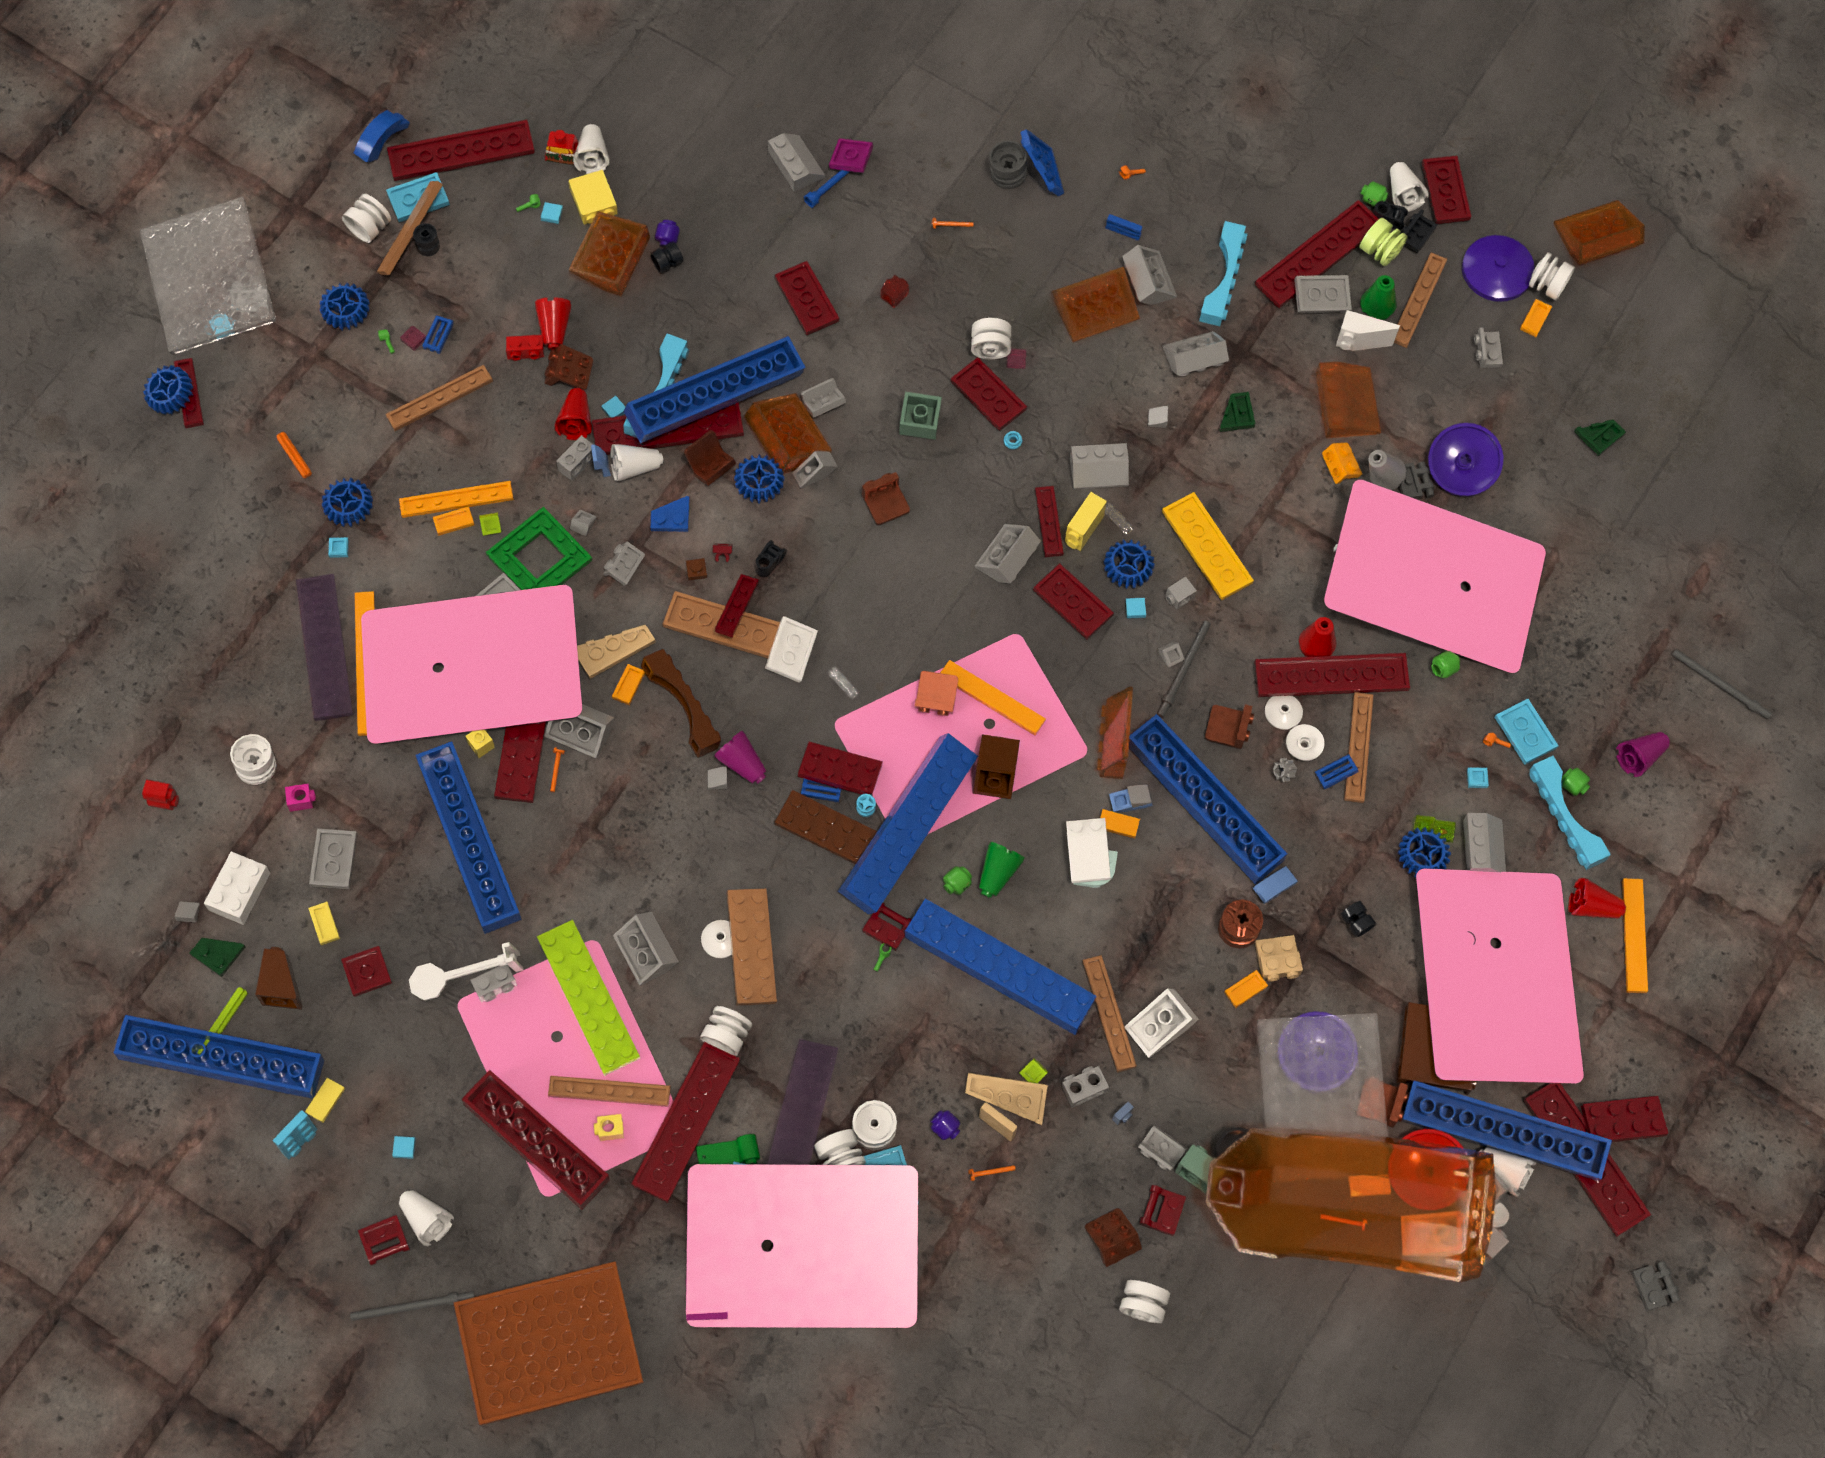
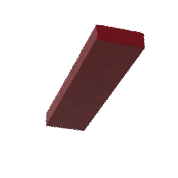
[174,358,204,428]
[1035,486,1064,557]
[715,574,759,638]

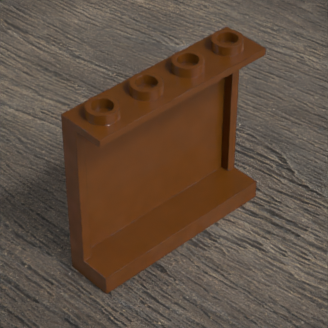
[1397,1002,1476,1095]

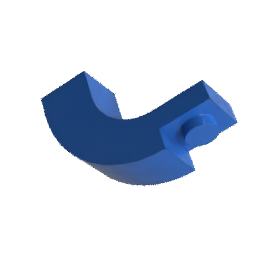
[354,110,410,163]

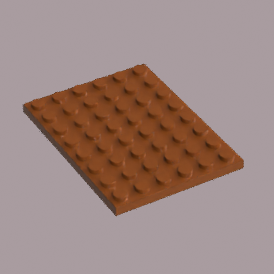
[454,1262,643,1426]

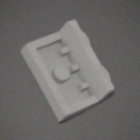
[801,378,846,418]
[1138,1125,1187,1171]

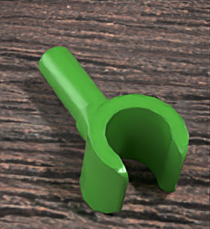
[516,194,540,212]
[378,329,395,354]
[874,943,892,972]

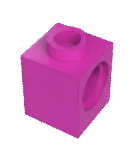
[285,784,316,812]

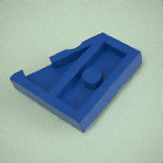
[650,496,690,532]

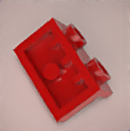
[506,335,544,361]

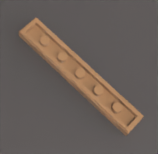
[377,181,443,275]
[1394,253,1447,348]
[386,365,493,431]
[1344,692,1373,803]
[1082,955,1136,1073]
[548,1076,671,1107]

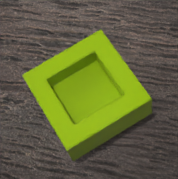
[479,513,501,535]
[1020,1058,1048,1083]

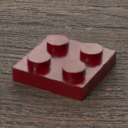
[341,946,392,997]

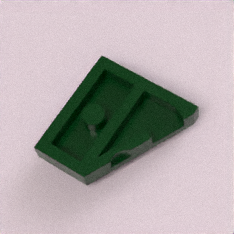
[1220,392,1256,432]
[1574,419,1626,456]
[189,938,246,977]

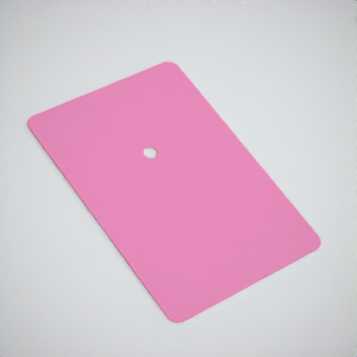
[1324,480,1546,673]
[361,585,582,744]
[835,634,1087,835]
[1416,869,1584,1084]
[458,940,674,1197]
[686,1164,918,1328]

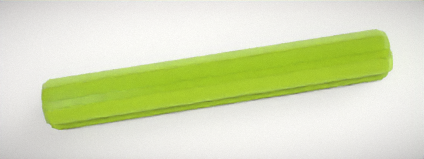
[197,987,248,1054]

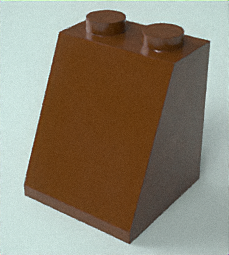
[973,734,1020,799]
[255,947,303,1010]

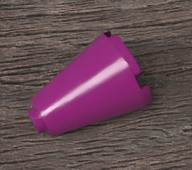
[715,731,766,784]
[1616,732,1670,777]

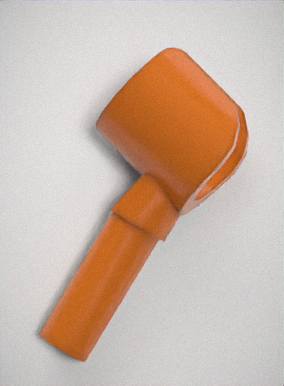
[1119,165,1145,180]
[1483,733,1511,748]

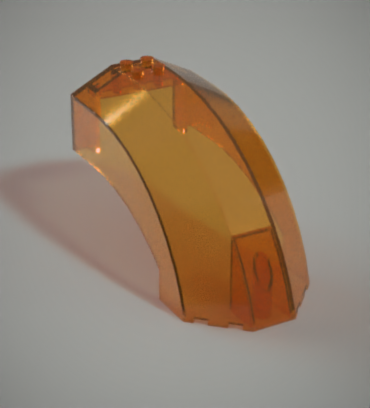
[1205,1128,1496,1283]

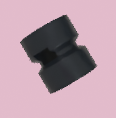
[413,223,440,257]
[650,241,684,273]
[1340,901,1377,938]

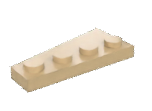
[577,625,656,679]
[965,1073,1048,1125]

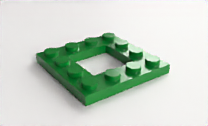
[486,507,593,590]

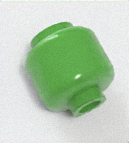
[1361,181,1389,207]
[1431,651,1460,679]
[1561,768,1590,796]
[943,866,972,895]

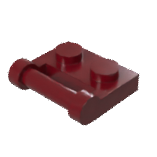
[862,903,912,951]
[1139,1185,1186,1236]
[358,1215,410,1265]

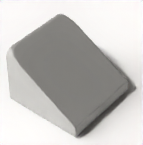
[1148,406,1168,428]
[570,510,596,536]
[1158,642,1185,668]
[708,766,727,789]
[1127,785,1152,808]
[175,902,200,923]

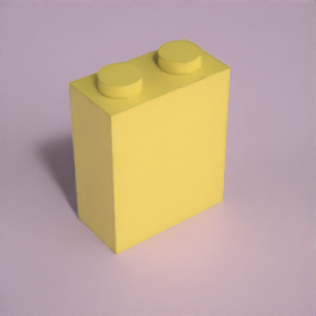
[568,170,618,225]
[1065,492,1107,551]

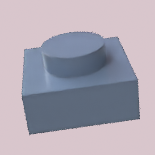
[1112,1102,1134,1125]

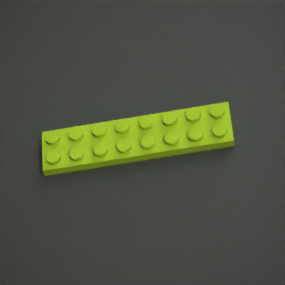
[537,920,641,1076]

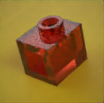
[881,275,909,308]

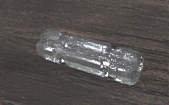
[1105,503,1133,534]
[828,666,859,699]

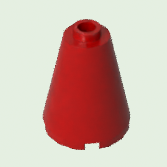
[535,297,572,350]
[555,388,592,440]
[1299,617,1337,657]
[1568,877,1626,919]

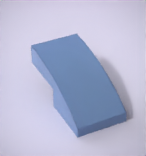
[591,444,611,477]
[1109,789,1153,813]
[1253,866,1298,904]

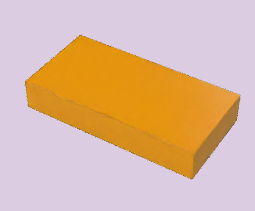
[1520,299,1552,337]
[433,506,474,536]
[612,664,645,705]
[1100,809,1140,839]
[1224,970,1268,1008]

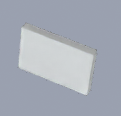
[765,616,818,683]

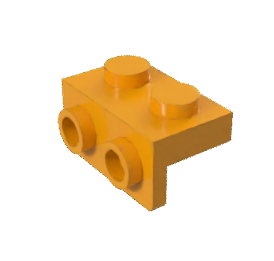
[1322,443,1362,484]

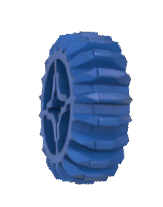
[320,282,370,330]
[143,365,194,415]
[734,454,784,504]
[322,477,373,527]
[1104,539,1155,589]
[1398,827,1451,878]

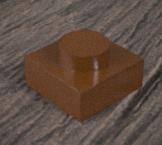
[686,558,707,581]

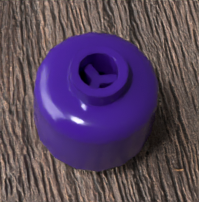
[655,220,680,247]
[930,1110,960,1140]

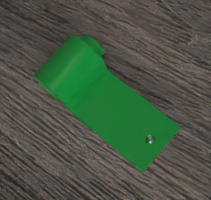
[696,1134,761,1165]

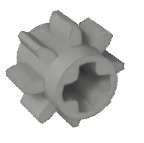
[1273,758,1297,782]

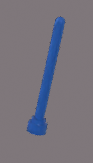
[804,170,850,208]

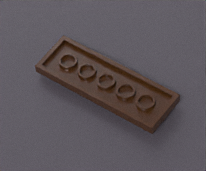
[774,790,877,865]

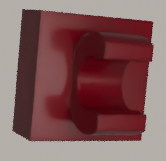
[713,543,733,562]

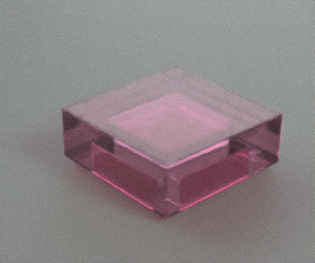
[400,325,426,351]
[1007,349,1026,369]

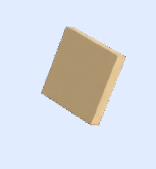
[979,1102,1017,1142]

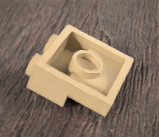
[1255,935,1303,982]

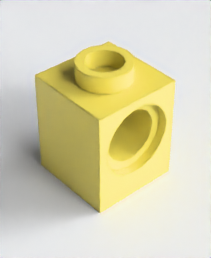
[465,729,495,758]
[594,1114,624,1141]

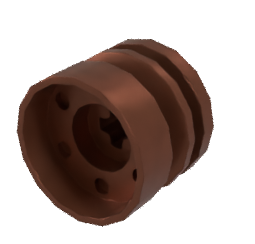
[1218,899,1263,949]

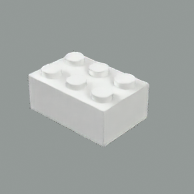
[204,852,270,925]

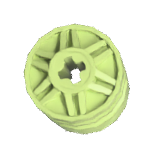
[1360,217,1408,266]

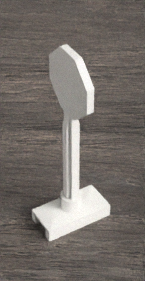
[409,942,523,1001]

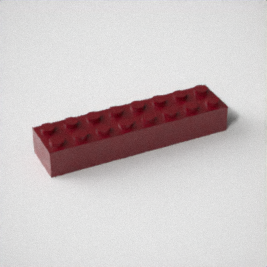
[462,1070,610,1210]

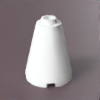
[573,124,609,174]
[1390,162,1428,211]
[610,444,663,481]
[1476,1147,1536,1197]
[399,1190,454,1246]

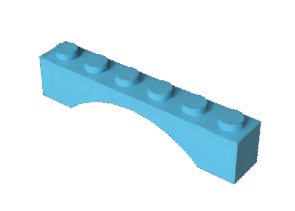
[1199,221,1248,326]
[623,333,689,438]
[1529,756,1611,870]

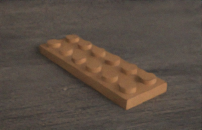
[663,591,780,658]
[727,889,777,1006]

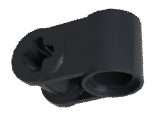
[1372,201,1408,230]
[755,540,787,577]

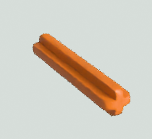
[276,432,312,478]

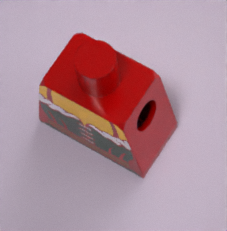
[545,130,578,165]

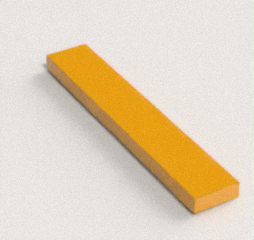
[399,481,514,518]
[940,660,1046,736]
[1622,878,1648,993]

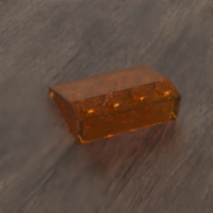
[1554,200,1645,265]
[569,211,650,296]
[1052,267,1140,342]
[1316,362,1381,438]
[745,393,832,474]
[1097,687,1133,779]

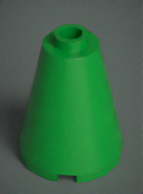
[1360,275,1397,320]
[979,842,1025,898]

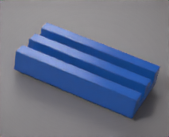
[1106,214,1142,241]
[422,315,454,354]
[1315,754,1359,790]
[801,779,841,802]

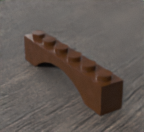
[641,649,721,758]

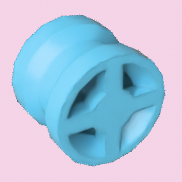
[856,794,876,817]

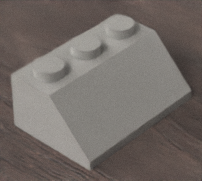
[768,133,825,192]
[1122,245,1177,305]
[1163,331,1229,376]
[1070,443,1129,490]
[975,524,1041,584]
[544,704,614,758]
[1463,813,1506,873]
[613,912,679,986]

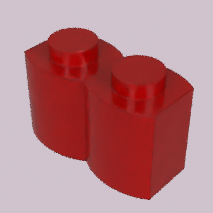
[142,779,179,810]

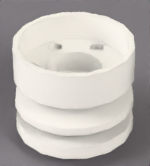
[342,194,391,243]
[1529,252,1575,301]
[230,734,277,785]
[700,1006,752,1056]
[814,1129,866,1165]

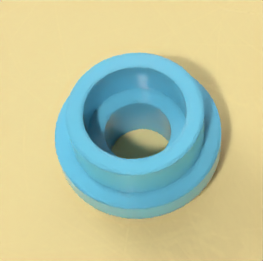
[1004,431,1022,449]

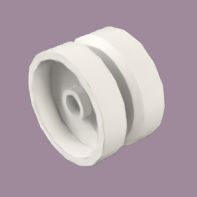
[971,318,1011,360]
[852,1100,897,1150]
[1119,1280,1170,1323]

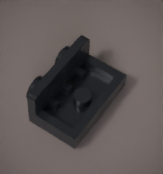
[1400,209,1437,254]

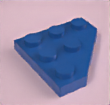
[1020,129,1064,196]

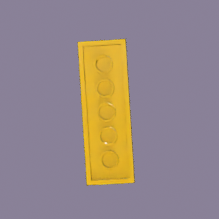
[1162,492,1254,600]

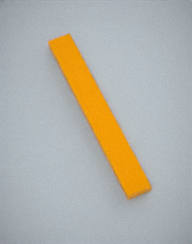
[355,591,375,736]

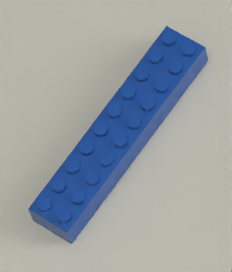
[624,336,806,443]
[1126,714,1287,885]
[838,733,978,914]
[415,741,522,934]
[905,899,1097,1035]
[113,1015,324,1099]
[1402,1081,1612,1181]

